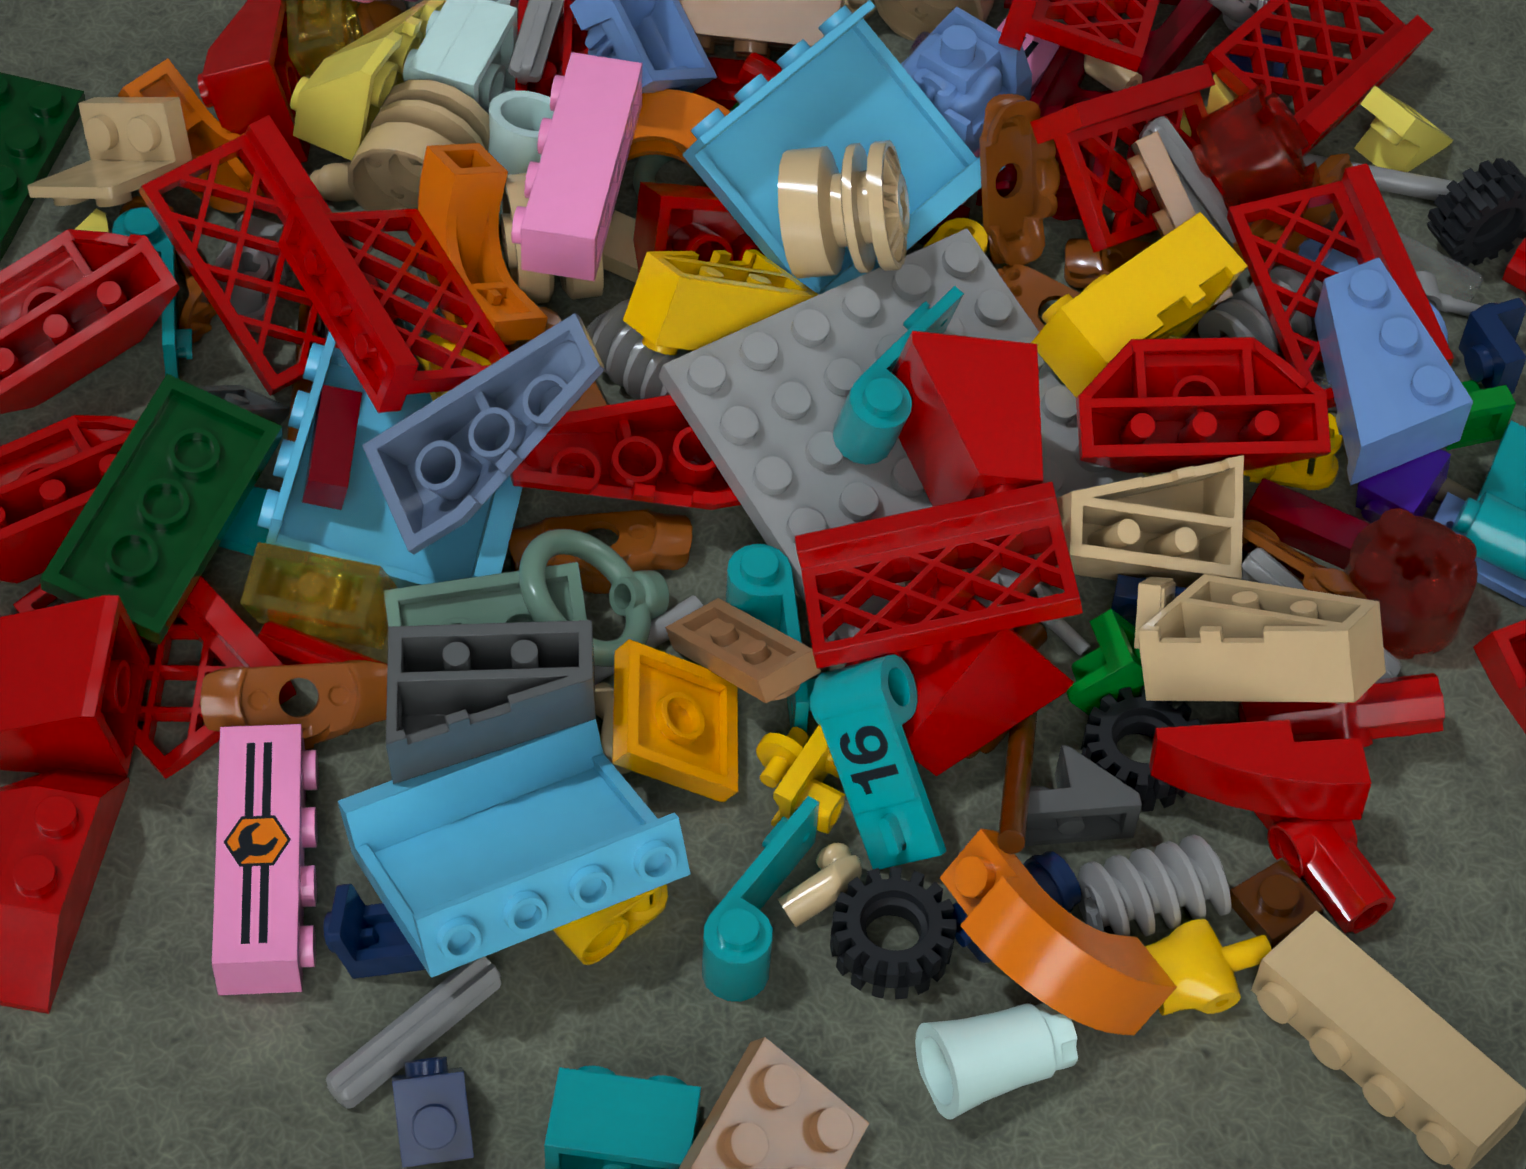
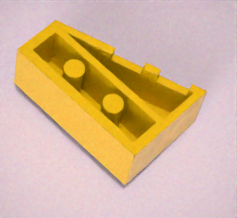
[1031,212,1248,398]
[623,250,819,355]

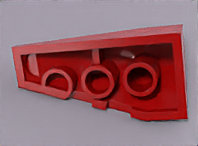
[510,395,741,510]

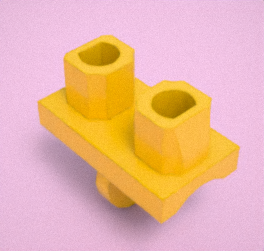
[756,725,845,834]

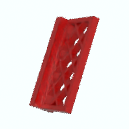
[998,0,1159,72]
[1202,0,1434,167]
[1030,63,1237,253]
[139,115,399,396]
[1227,163,1454,408]
[278,197,510,413]
[795,481,1083,669]
[13,576,297,780]

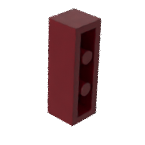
[302,384,362,510]
[1244,478,1371,572]

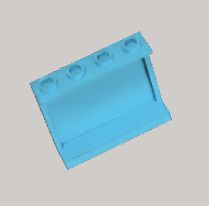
[682,0,1006,294]
[257,332,523,590]
[338,719,691,978]

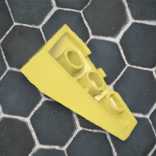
[290,0,446,161]

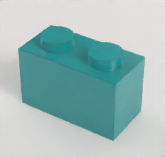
[544,1065,701,1169]

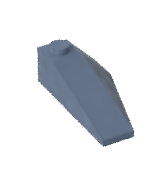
[362,313,605,554]

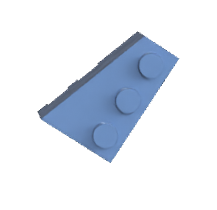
[1314,257,1473,486]

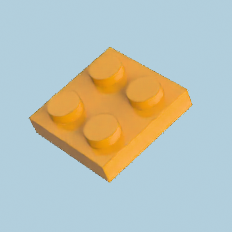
[612,639,738,802]

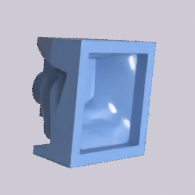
[570,0,717,93]
[901,7,1032,154]

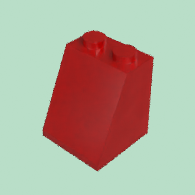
[892,331,1044,506]
[844,581,1074,776]
[0,595,150,777]

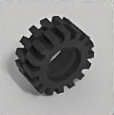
[1427,158,1526,268]
[1081,686,1201,812]
[830,867,956,1000]

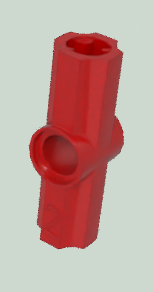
[1238,673,1445,747]
[1254,812,1396,934]

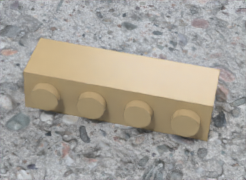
[1251,911,1526,1169]

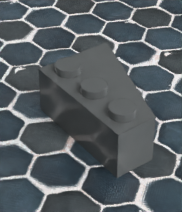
[386,620,596,784]

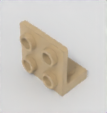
[27,97,193,207]

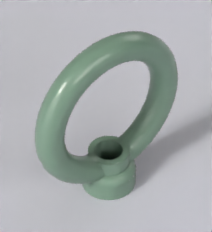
[519,529,669,667]

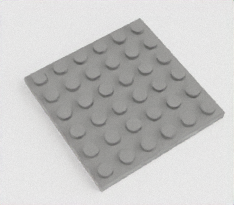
[659,229,1139,665]

